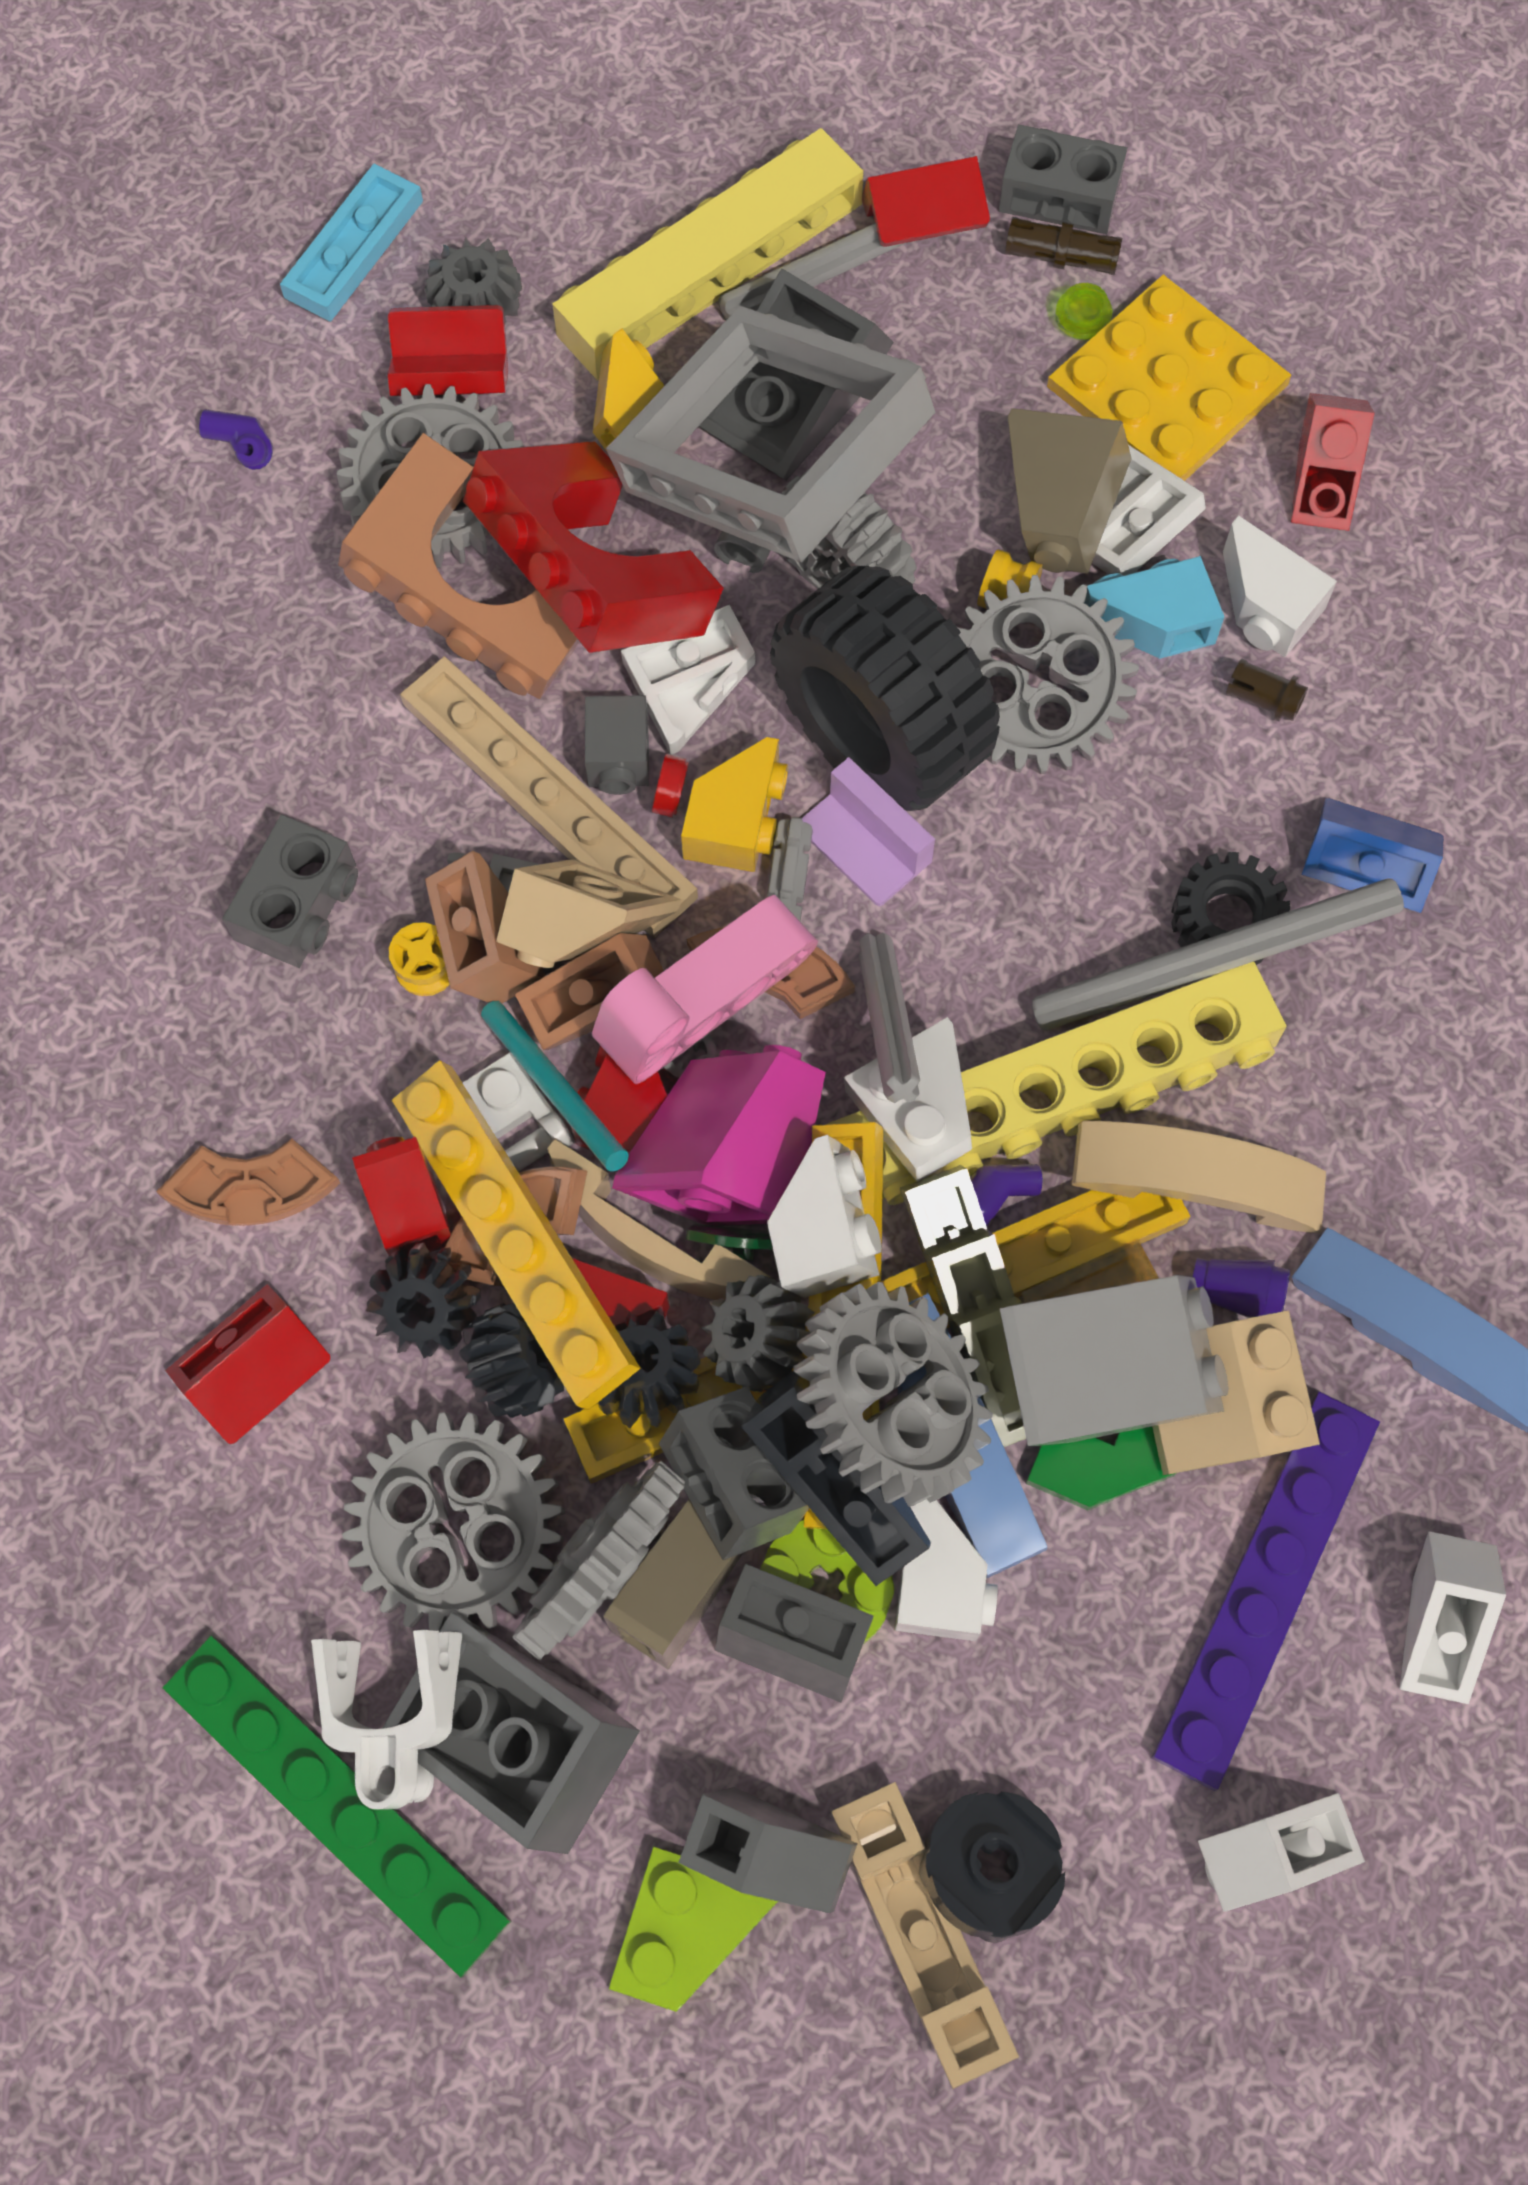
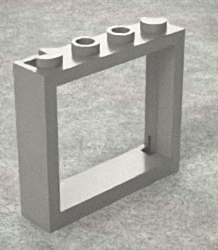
[606,306,935,563]

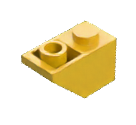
[593,328,664,453]
[681,737,788,872]

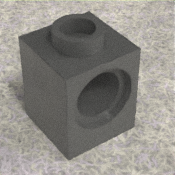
[585,695,649,795]

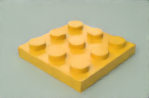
[1047,274,1292,481]

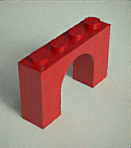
[463,441,724,653]

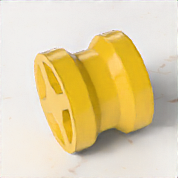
[977,549,1043,609]
[389,922,450,996]

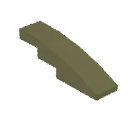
[900,1165,1026,1447]

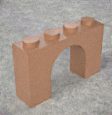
[338,433,580,699]

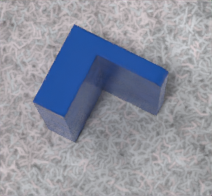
[1301,798,1444,913]

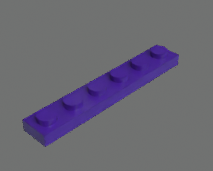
[1151,1392,1380,1791]

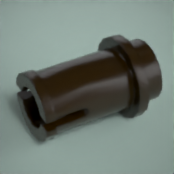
[1226,659,1308,722]

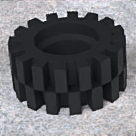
[1171,852,1290,965]

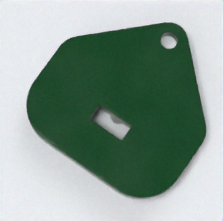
[686,1224,773,1260]

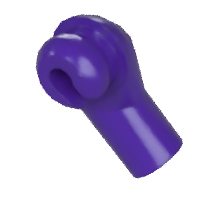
[199,409,273,470]
[970,1164,1043,1227]

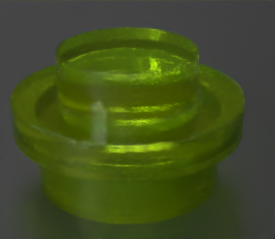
[1055,283,1113,340]

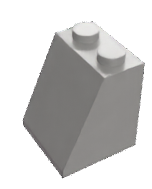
[1000,1275,1229,1446]

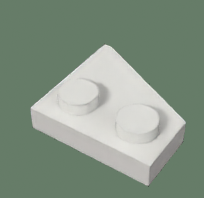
[1092,445,1206,576]
[621,605,755,755]
[844,1017,972,1182]

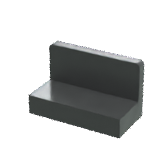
[715,1564,874,1703]

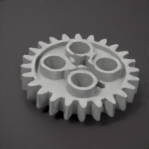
[336,384,523,567]
[957,575,1139,774]
[794,1282,993,1506]
[342,1412,565,1632]
[512,1461,685,1659]

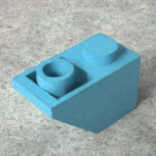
[1084,556,1225,659]

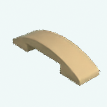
[1071,1121,1326,1234]
[547,1139,771,1300]
[832,1782,1019,2089]

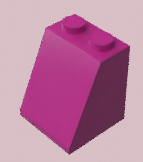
[612,1045,826,1226]

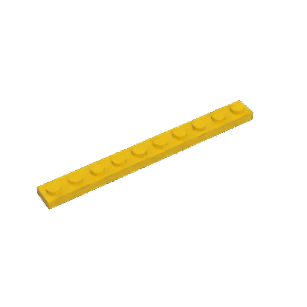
[563,1190,1191,1484]

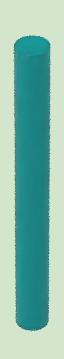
[481,1001,629,1171]

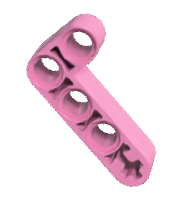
[592,895,818,1084]

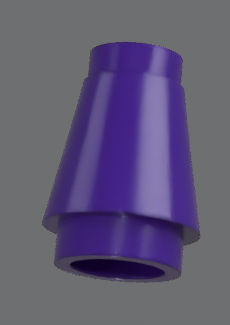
[1193,1258,1290,1318]

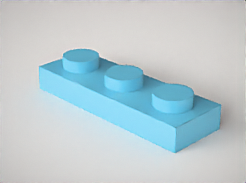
[280,164,423,322]

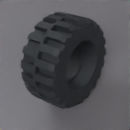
[770,565,1000,811]

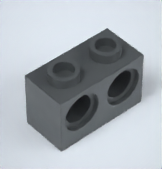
[999,124,1128,235]
[222,814,358,969]
[659,1387,809,1560]

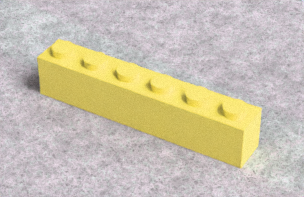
[552,128,863,381]

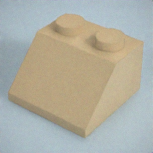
[496,859,681,968]
[1152,1310,1320,1475]

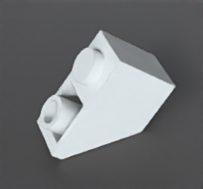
[767,1135,882,1298]

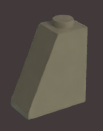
[1008,408,1132,574]
[603,1499,744,1670]

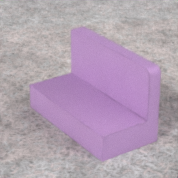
[802,757,935,906]

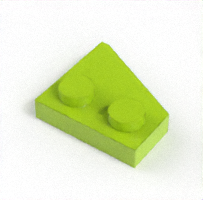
[609,1847,778,2012]

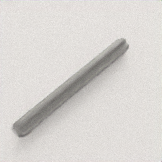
[1032,878,1404,1031]

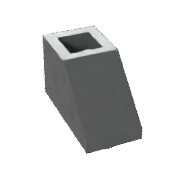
[679,1787,858,1913]

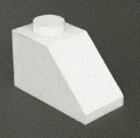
[1223,516,1337,657]
[895,1499,998,1641]
[1400,1531,1506,1704]
[1198,1793,1365,1912]

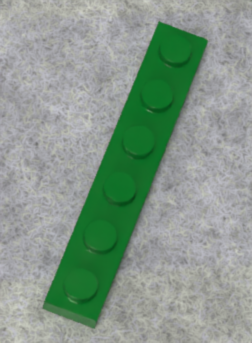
[162,1636,512,1978]

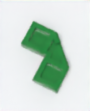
[1026,1426,1177,1511]

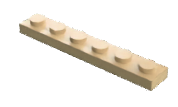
[400,656,698,938]

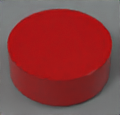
[652,753,689,818]

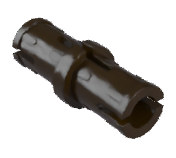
[1005,217,1123,275]

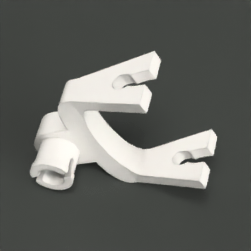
[311,1630,462,1810]

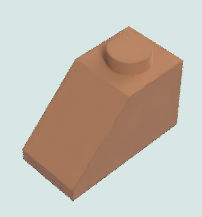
[425,851,545,1003]
[515,933,664,1050]

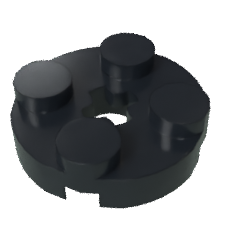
[919,1791,1066,1943]

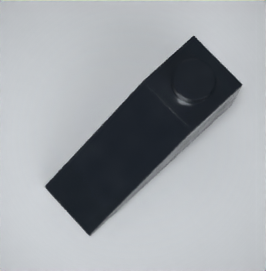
[741,1370,931,1586]

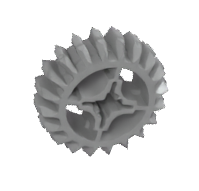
[781,469,917,589]

